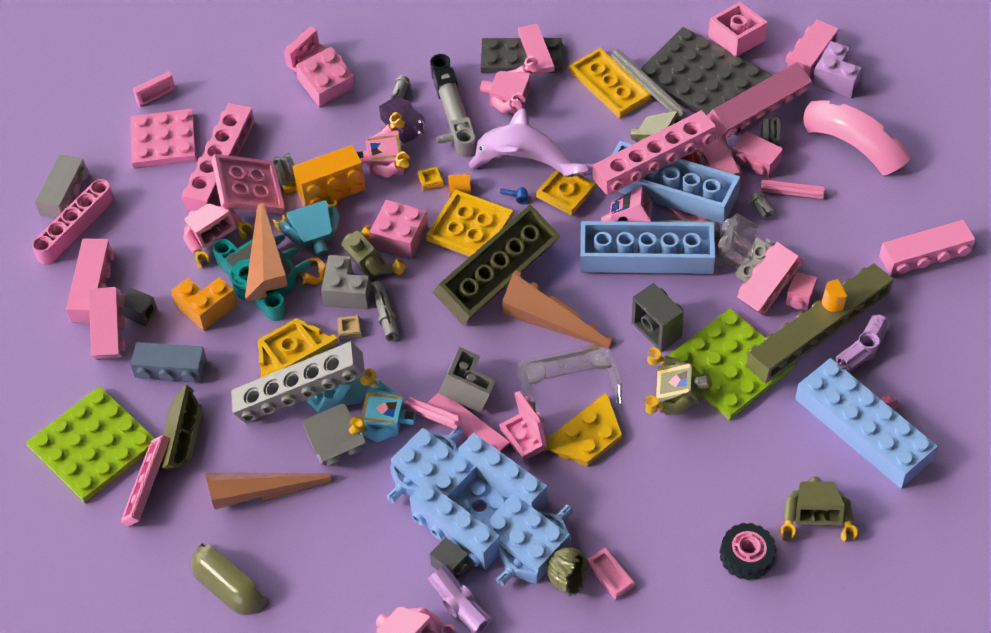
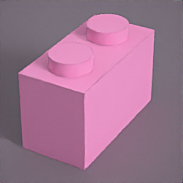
[733,131,783,178]

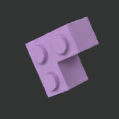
[812,41,862,98]

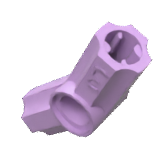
[835,314,890,373]
[427,565,491,633]

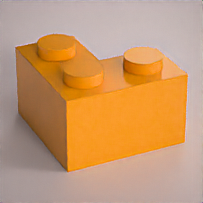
[171,277,238,331]

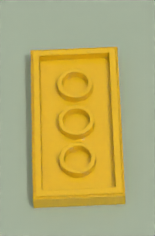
[569,48,652,119]

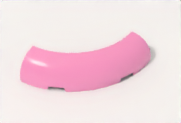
[804,100,912,176]

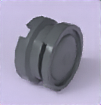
[761,117,781,146]
[273,153,295,186]

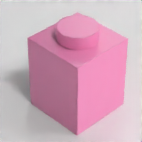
[786,271,817,311]

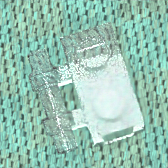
[715,213,758,269]

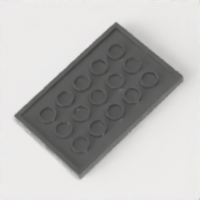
[640,27,773,136]

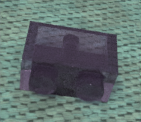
[379,95,425,144]

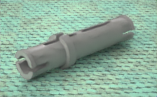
[371,281,399,341]

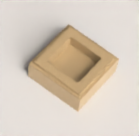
[337,315,362,340]

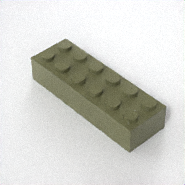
[433,204,560,325]

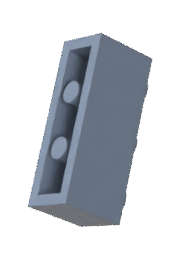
[130,342,207,382]

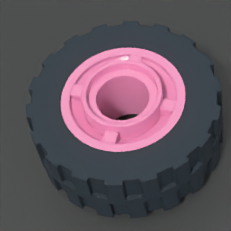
[719,523,776,580]

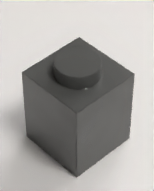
[121,288,158,326]
[430,537,469,578]

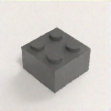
[631,283,684,352]

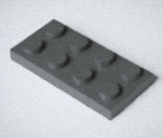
[481,38,562,73]

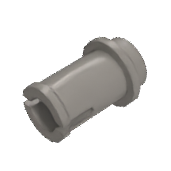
[390,75,411,103]
[750,191,775,220]

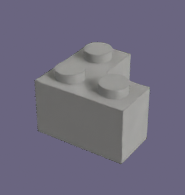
[321,255,371,309]
[438,347,495,413]

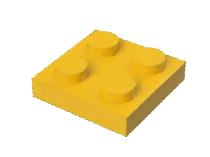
[536,170,596,216]

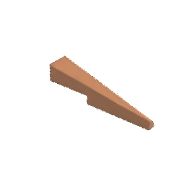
[245,203,288,302]
[502,270,614,349]
[206,473,332,510]

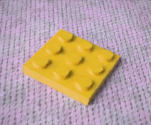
[426,189,513,257]

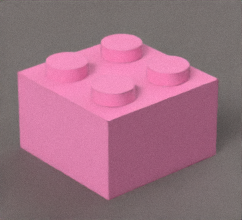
[708,2,768,57]
[297,47,354,107]
[369,200,428,259]

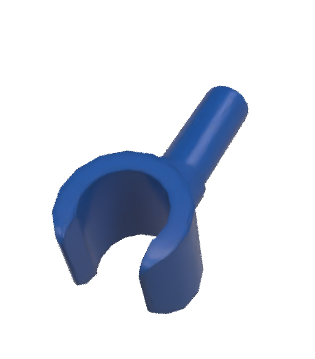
[500,187,529,204]

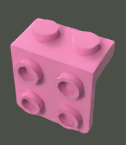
[284,26,342,72]
[499,391,548,462]

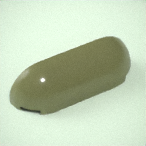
[160,385,202,470]
[191,543,270,615]

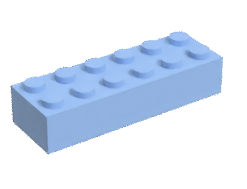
[612,141,740,224]
[580,221,715,274]
[795,358,938,489]

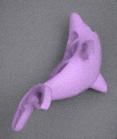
[469,108,593,177]

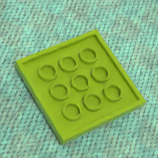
[668,308,796,421]
[26,386,155,504]

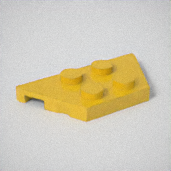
[258,318,338,378]
[542,393,622,467]

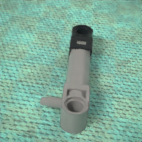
[430,54,476,157]

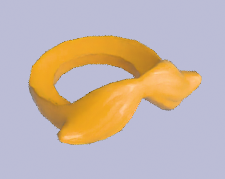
[298,257,326,285]

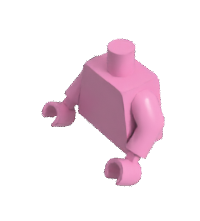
[480,56,538,114]
[376,607,455,633]

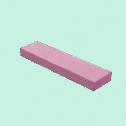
[427,393,510,453]
[121,435,170,526]

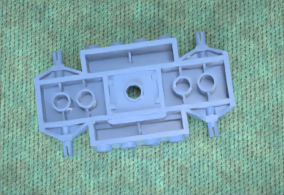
[386,428,573,586]

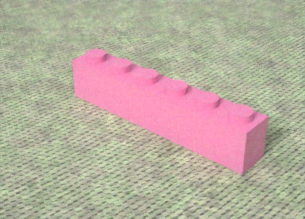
[707,62,812,140]

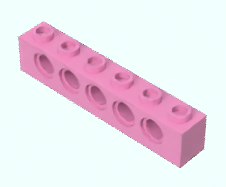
[182,103,255,211]
[592,110,716,196]

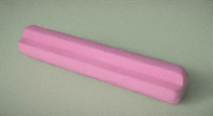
[761,179,825,199]
[404,397,462,429]

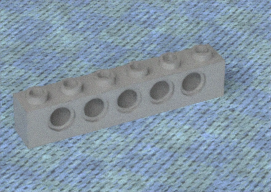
[231,341,365,423]

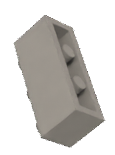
[35,154,88,218]

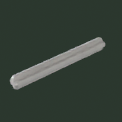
[611,49,687,119]

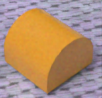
[448,174,471,197]
[822,279,847,312]

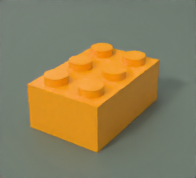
[292,145,366,207]

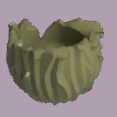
[547,548,589,596]

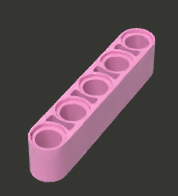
[32,179,114,264]

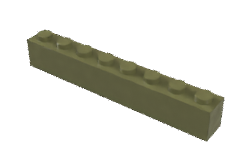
[746,263,894,384]

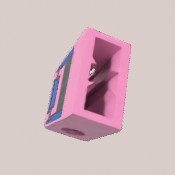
[601,186,652,222]

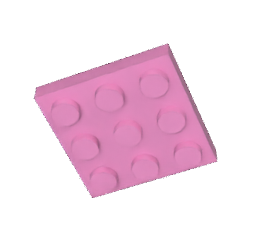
[131,109,196,168]
[212,154,285,214]

